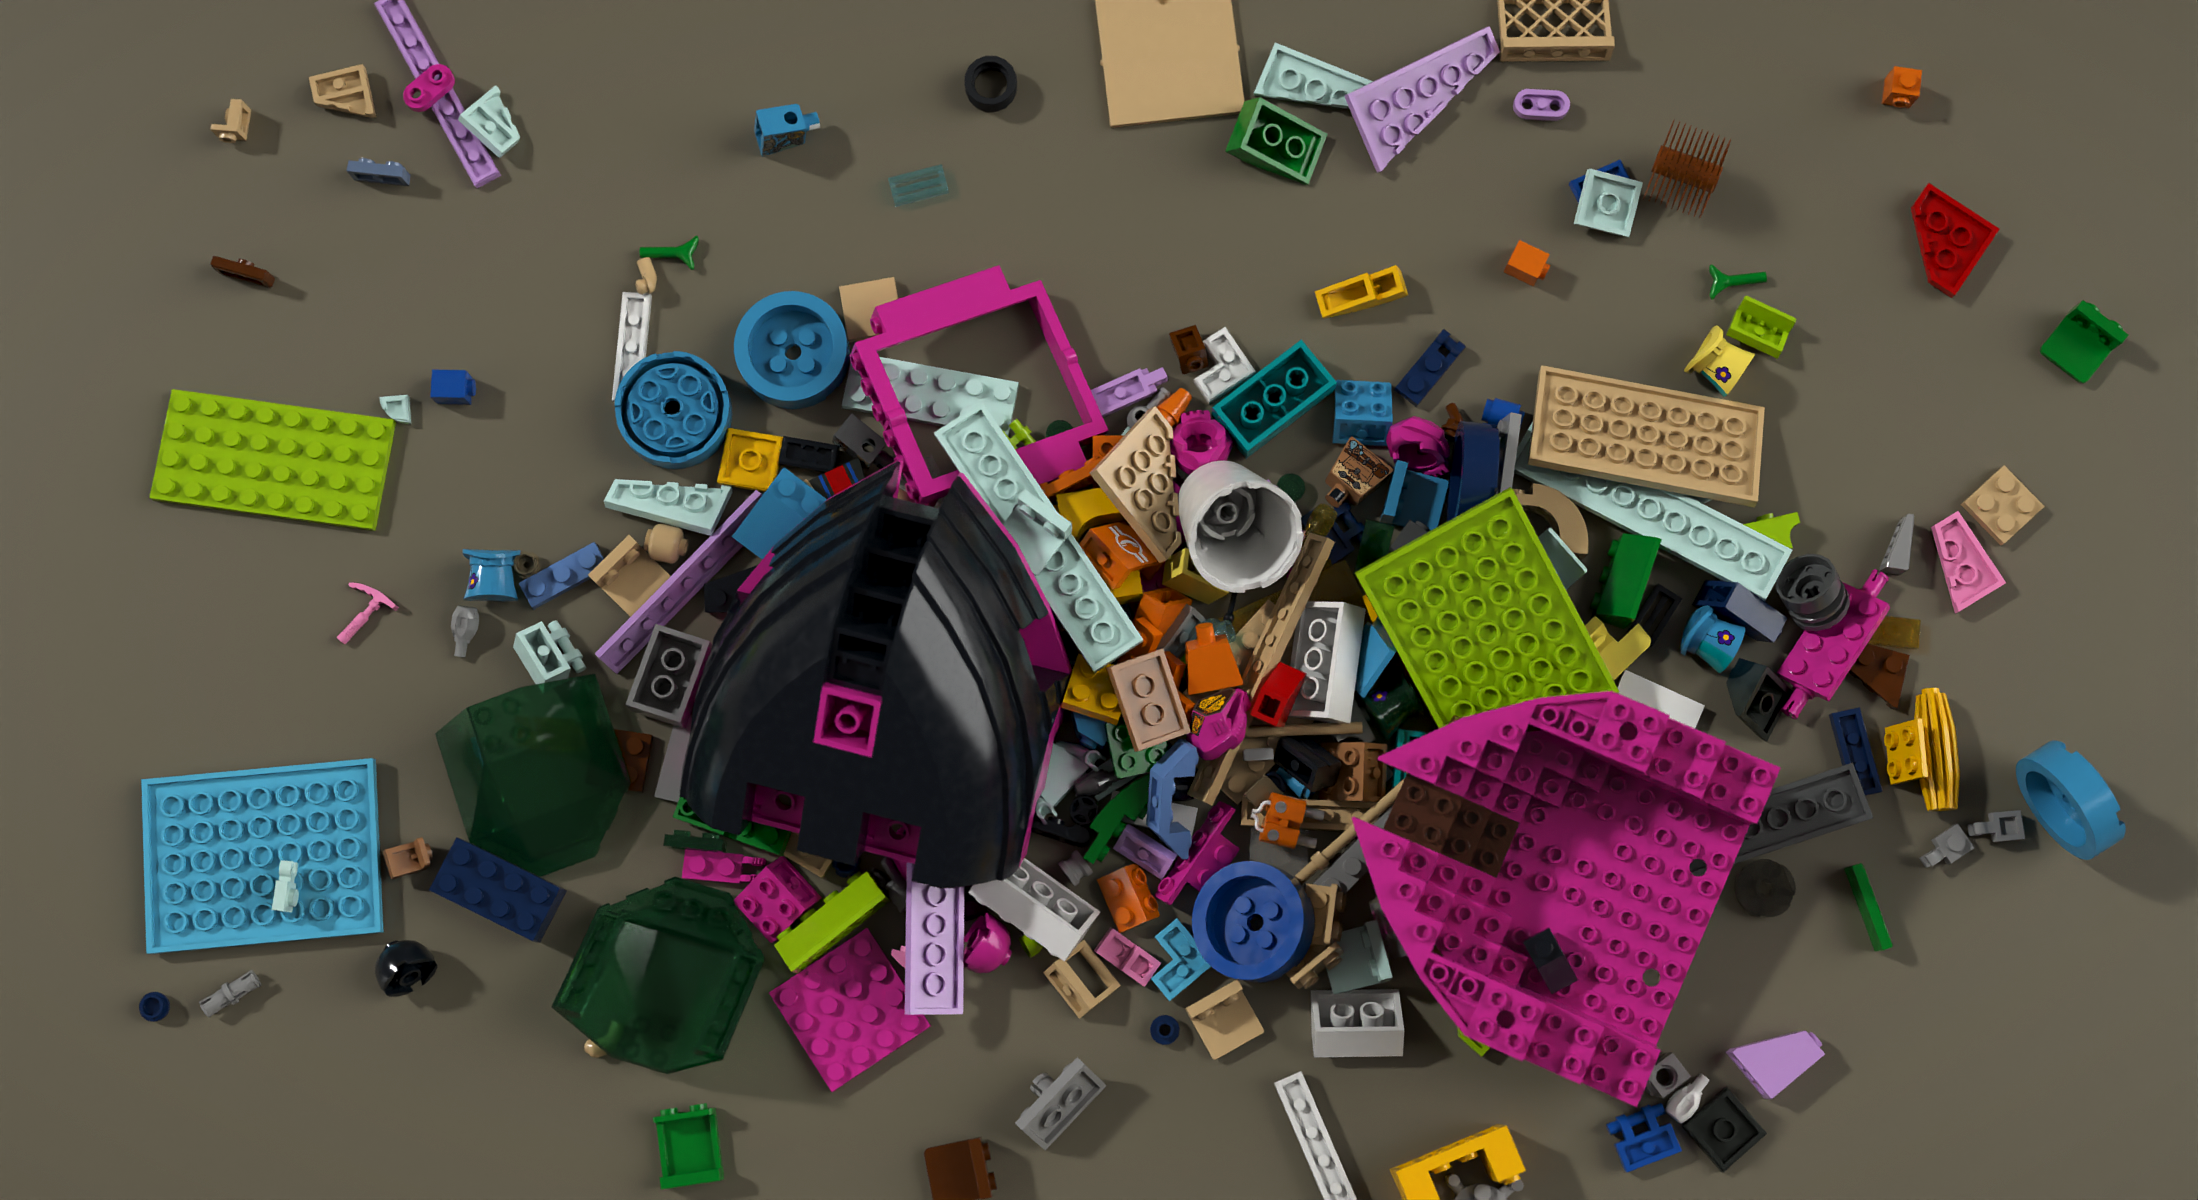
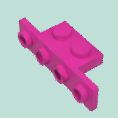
[1154,801,1240,905]

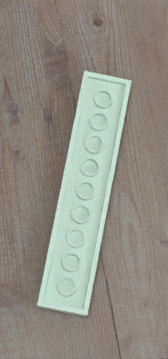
[934,402,1143,673]
[1514,422,1792,601]

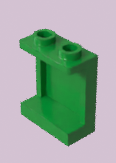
[653,1103,724,1190]

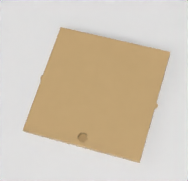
[1095,0,1244,128]

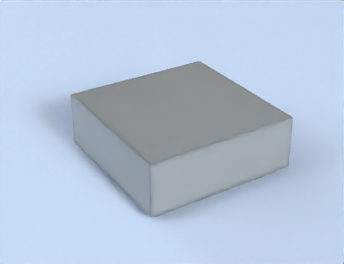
[1242,748,1274,761]

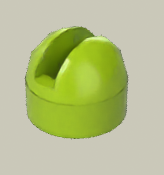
[1019,934,1043,958]

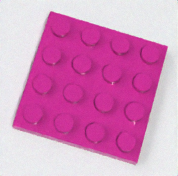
[769,928,931,1092]

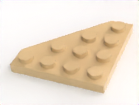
[1090,406,1181,563]

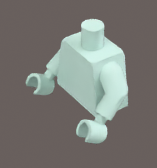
[1035,741,1106,825]

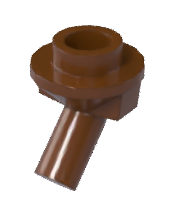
[1441,403,1463,442]

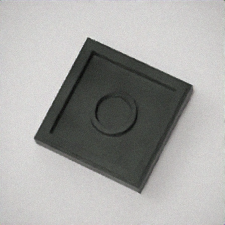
[1682,1087,1767,1172]

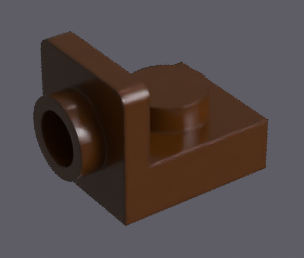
[1169,325,1209,374]

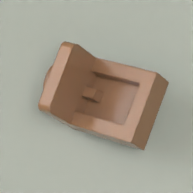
[383,837,432,879]

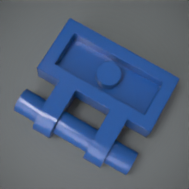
[1606,1103,1682,1172]

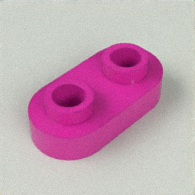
[403,64,455,112]

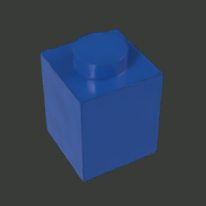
[430,370,476,405]

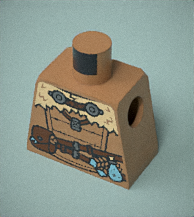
[1325,436,1394,508]

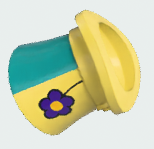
[1684,325,1755,397]

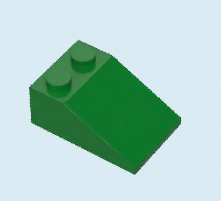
[1225,97,1327,185]

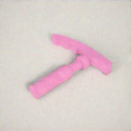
[337,582,399,645]

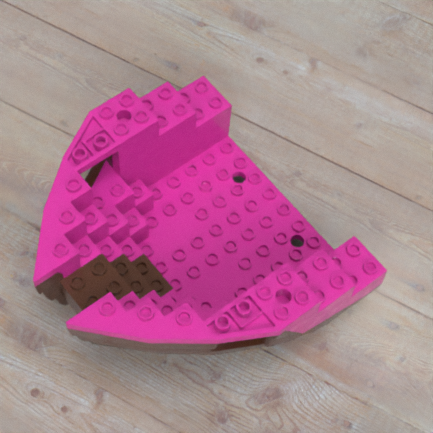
[1352,691,1781,1107]

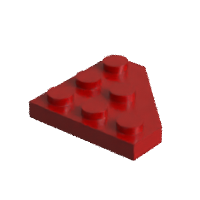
[1911,183,2000,298]

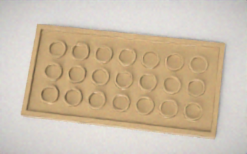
[1528,365,1765,508]

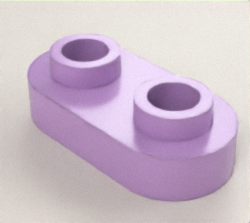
[1513,89,1570,121]

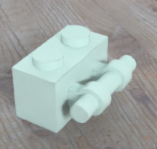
[513,620,586,694]

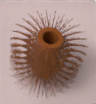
[1643,119,1731,219]

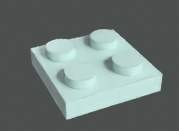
[1574,169,1643,237]

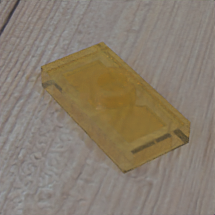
[1867,616,1921,649]

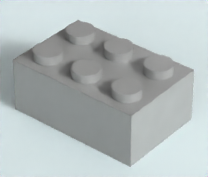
[625,624,712,729]

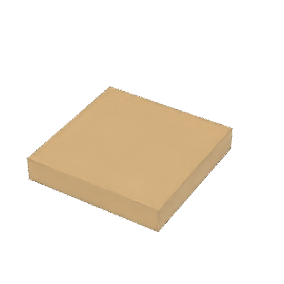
[839,277,898,342]

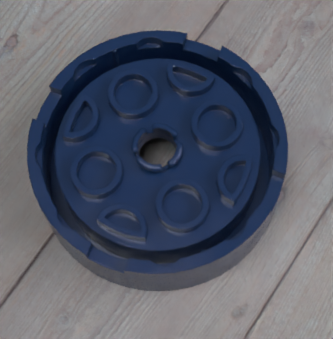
[1447,421,1499,522]

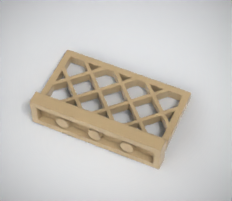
[1497,0,1615,62]

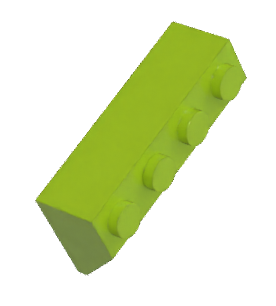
[774,871,891,974]

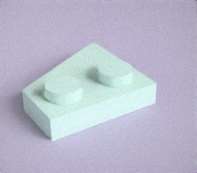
[458,85,520,158]

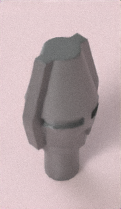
[1073,769,1124,797]

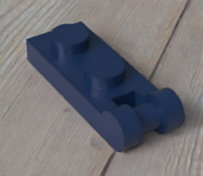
[1394,329,1466,407]

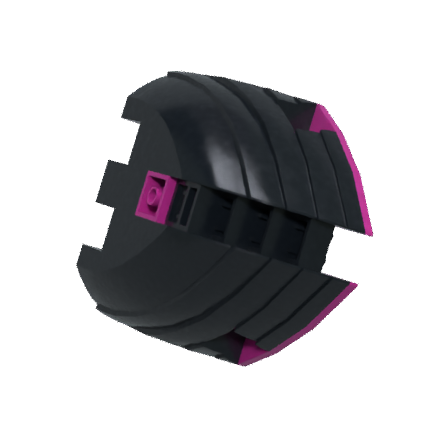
[679,458,1072,889]

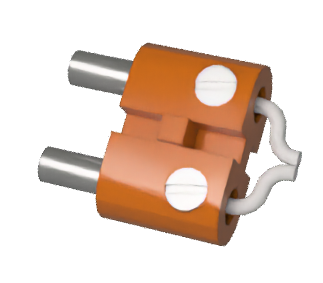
[1251,792,1325,849]

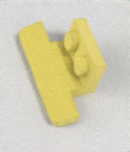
[1585,616,1651,680]

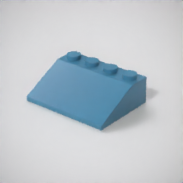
[732,467,827,559]

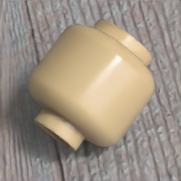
[644,524,688,564]

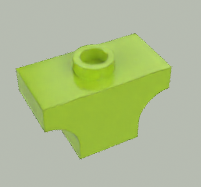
[1743,512,1800,549]

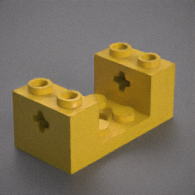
[1390,1124,1526,1200]

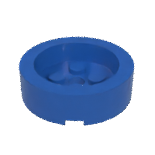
[1192,861,1315,983]

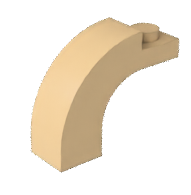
[1513,483,1588,559]

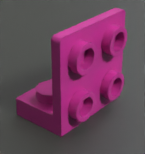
[734,856,822,943]

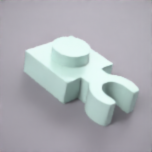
[272,860,299,913]

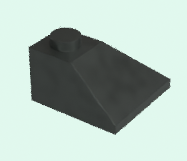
[1726,658,1793,742]

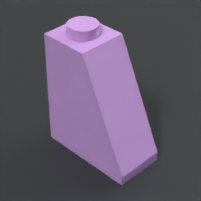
[1726,1031,1825,1099]

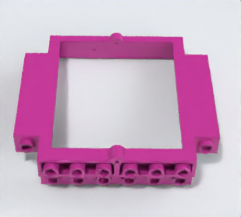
[850,265,1108,507]

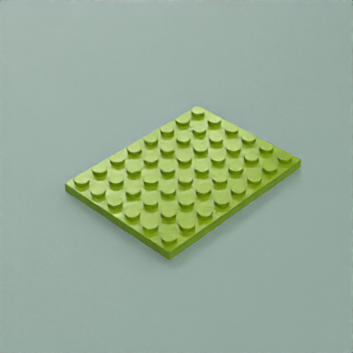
[1355,487,1619,728]

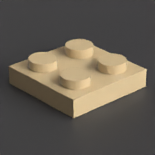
[1961,465,2045,546]

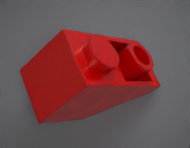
[1250,662,1307,727]

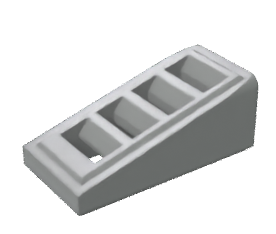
[1879,514,1915,575]

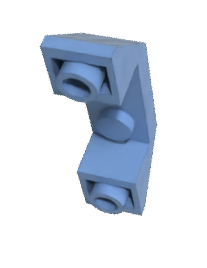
[1146,739,1199,860]

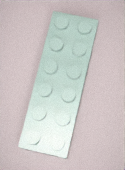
[842,357,1019,437]

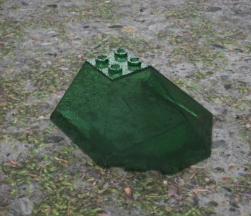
[435,674,631,877]
[552,877,765,1074]

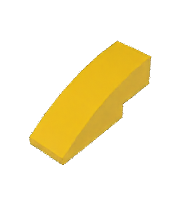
[1315,265,1409,318]

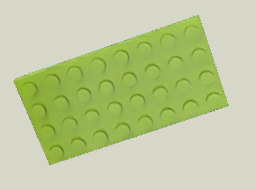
[149,389,396,531]

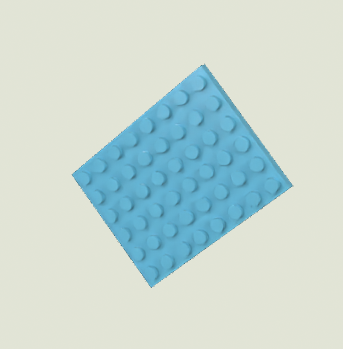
[141,758,384,954]

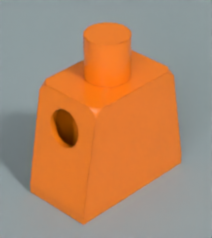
[1132,587,1193,639]
[1185,622,1243,695]

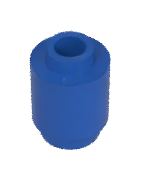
[1481,398,1525,428]

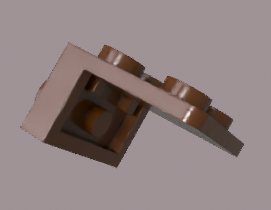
[924,1137,997,1200]

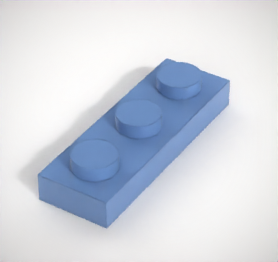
[519,542,604,609]

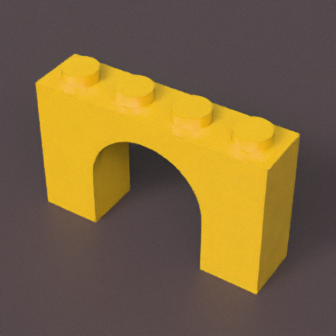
[1053,488,1143,605]

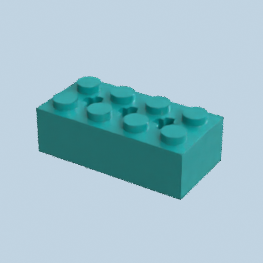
[1211,339,1337,459]

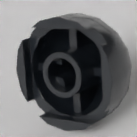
[375,940,437,997]

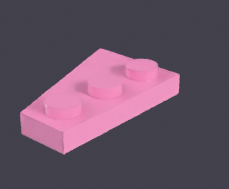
[1931,511,2006,614]

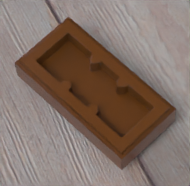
[210,255,275,288]

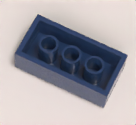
[429,837,567,943]

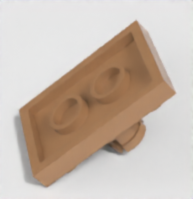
[1107,648,1191,752]

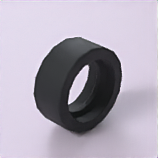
[965,56,1017,112]

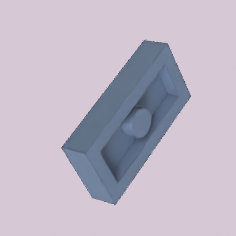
[347,158,411,186]

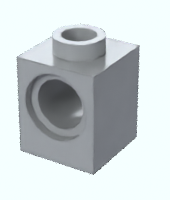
[1645,1052,1691,1098]

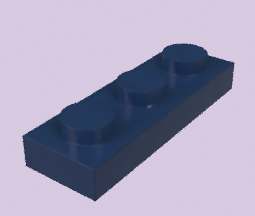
[1829,707,1883,796]

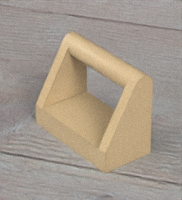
[1043,940,1121,1019]

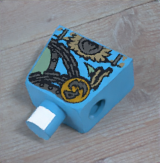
[754,104,820,156]

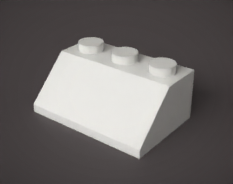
[1311,989,1405,1057]

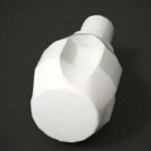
[1665,1073,1710,1123]

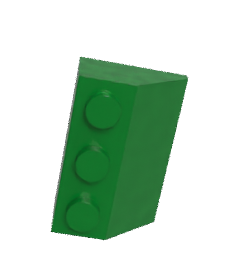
[1590,533,1662,629]

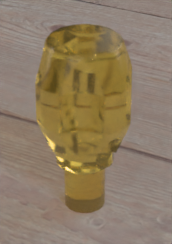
[1301,503,1337,549]

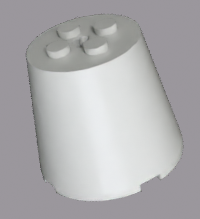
[1178,461,1304,593]

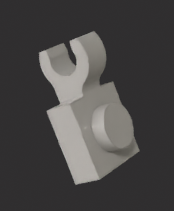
[1967,810,2025,843]
[1919,824,1974,868]

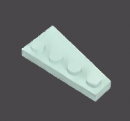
[1254,43,1373,109]
[604,479,733,536]

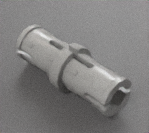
[199,970,262,1017]

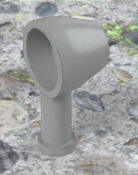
[1127,387,1171,428]

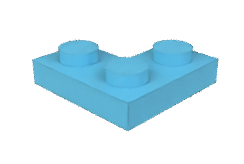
[1151,918,1211,1001]

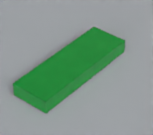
[1844,863,1893,952]

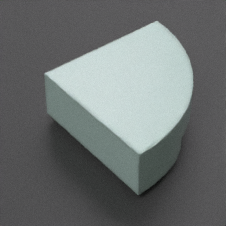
[379,395,411,424]

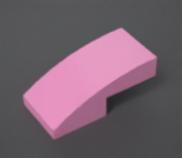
[1094,927,1161,987]

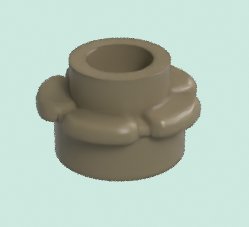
[512,551,541,579]

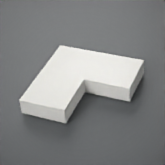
[1193,327,1256,404]

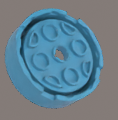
[734,291,850,409]
[614,351,732,469]
[2016,740,2125,860]

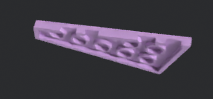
[1344,26,1500,172]

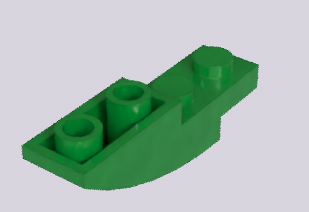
[1083,774,1150,865]
[673,797,792,857]

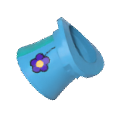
[462,549,521,601]
[1681,605,1745,673]

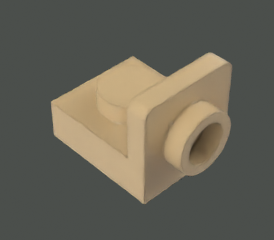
[210,99,251,143]

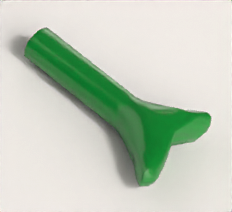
[639,236,699,270]
[1709,264,1767,300]

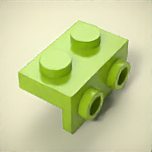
[1726,296,1796,359]

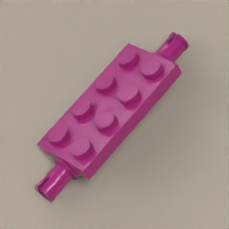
[1777,569,1890,720]

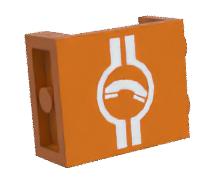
[1079,520,1165,590]

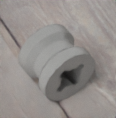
[1057,850,1093,887]

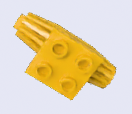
[1884,688,1960,812]

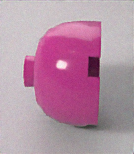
[964,913,1012,973]

